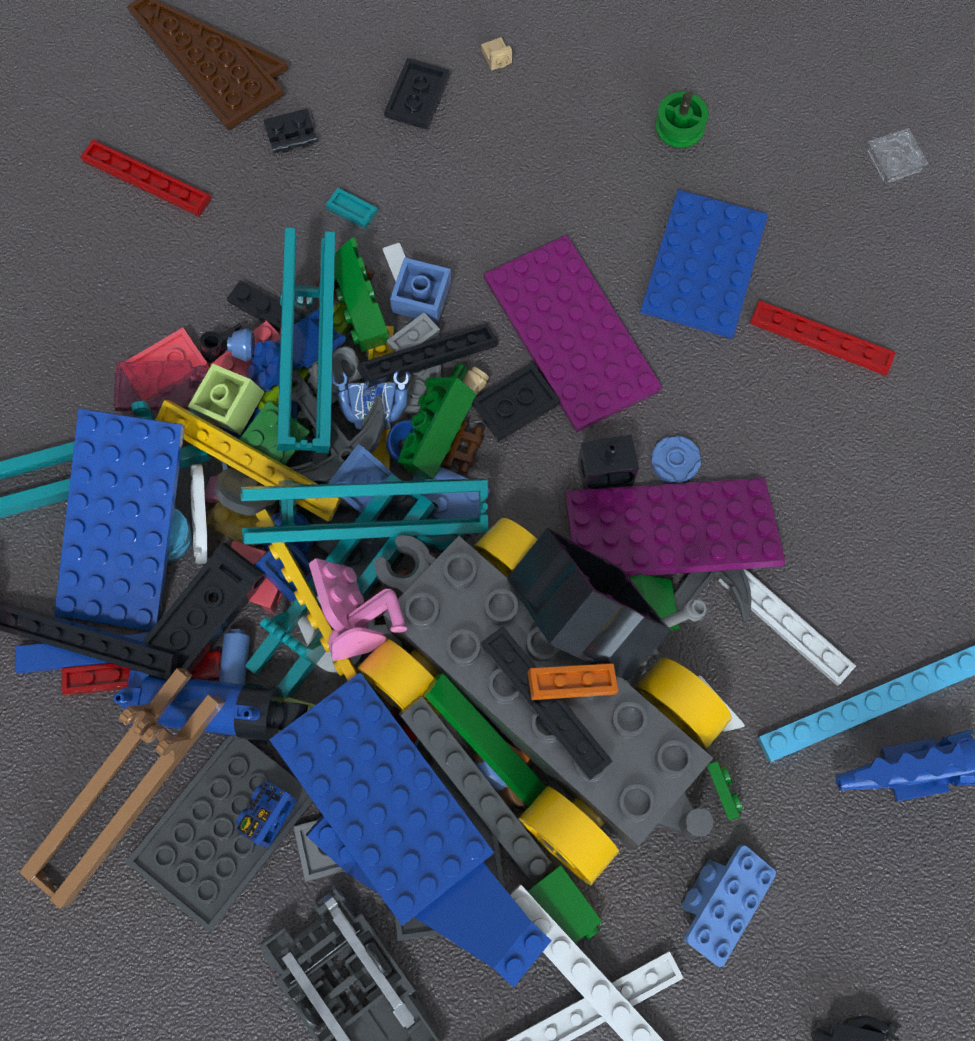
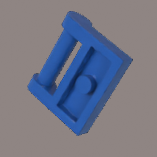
[254,542,312,602]

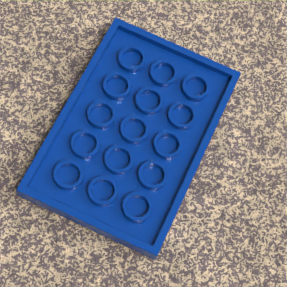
[640,190,768,338]

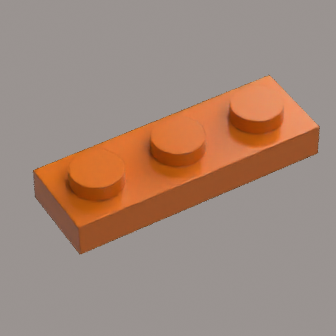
[527,663,618,700]

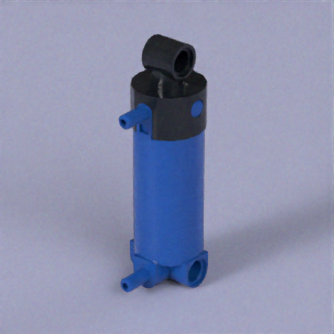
[113,670,309,742]

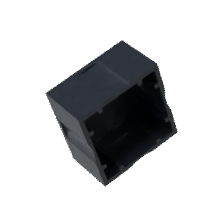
[507,528,670,681]

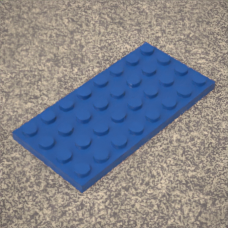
[54,409,185,631]
[269,673,494,926]

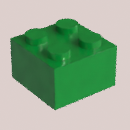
[239,400,312,466]

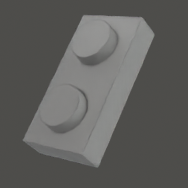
[387,312,440,352]

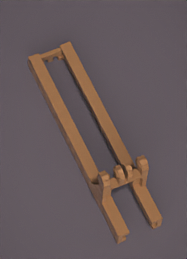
[19,668,226,909]

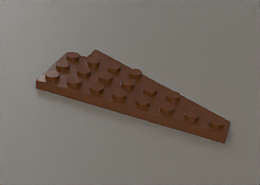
[127,0,288,130]

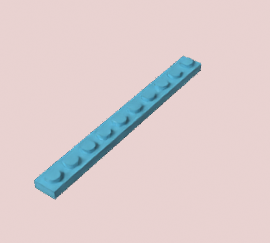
[757,645,975,763]

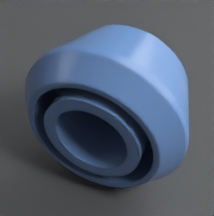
[227,328,255,362]

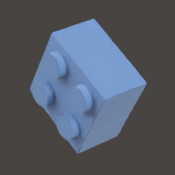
[390,257,451,324]

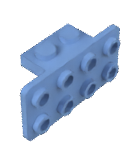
[680,844,776,967]

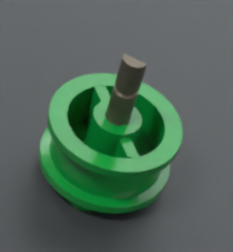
[655,91,709,148]

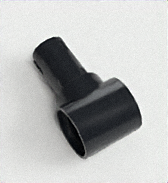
[200,323,244,362]

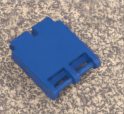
[276,310,346,370]

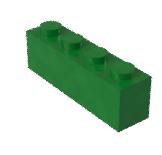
[334,237,389,352]
[397,377,476,479]

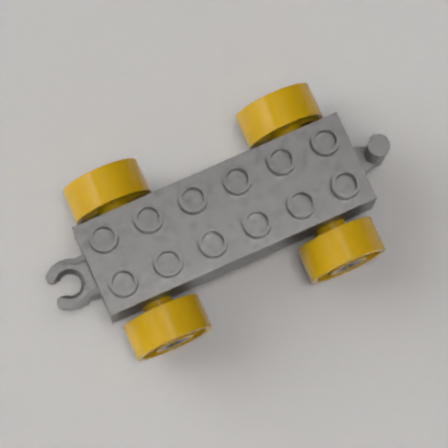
[357,518,732,885]

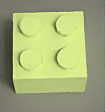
[188,364,264,435]

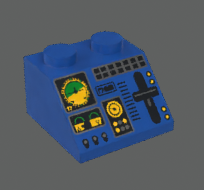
[235,781,298,849]

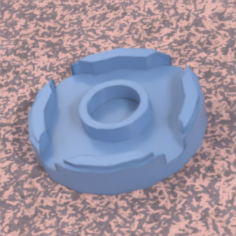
[651,436,701,484]

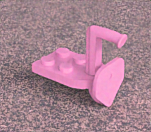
[309,558,407,661]

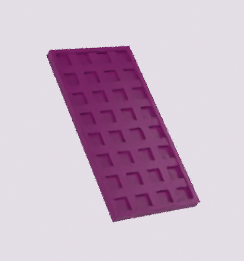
[484,235,662,433]
[565,478,786,576]

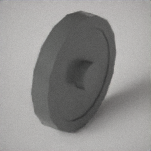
[214,467,278,515]

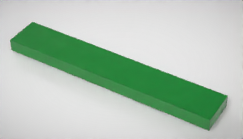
[424,673,546,807]

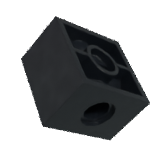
[578,435,639,490]

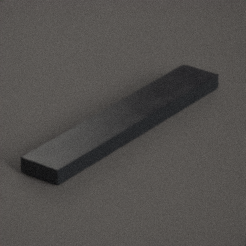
[357,324,498,388]
[480,626,613,781]

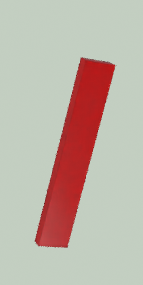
[80,140,211,217]
[750,300,896,376]
[62,651,222,696]

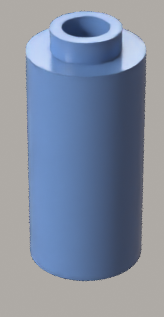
[219,629,250,685]

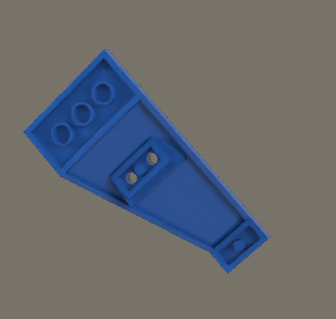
[305,815,552,987]

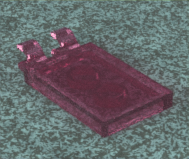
[113,360,208,412]

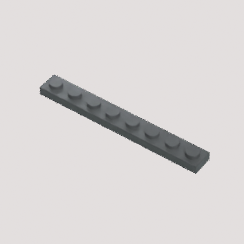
[399,696,555,885]

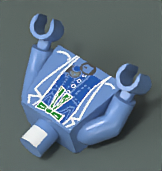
[332,370,411,430]

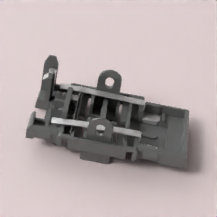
[259,884,442,1041]

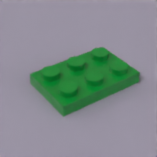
[707,761,743,821]

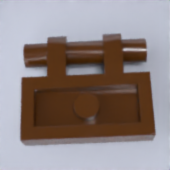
[440,421,484,475]

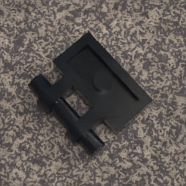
[263,108,318,153]

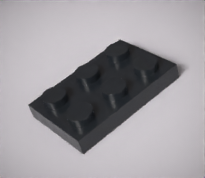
[384,58,450,130]
[472,363,560,442]

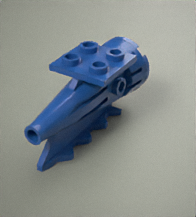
[835,730,975,802]

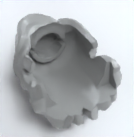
[307,346,362,403]

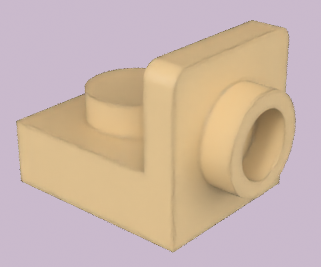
[481,37,512,70]

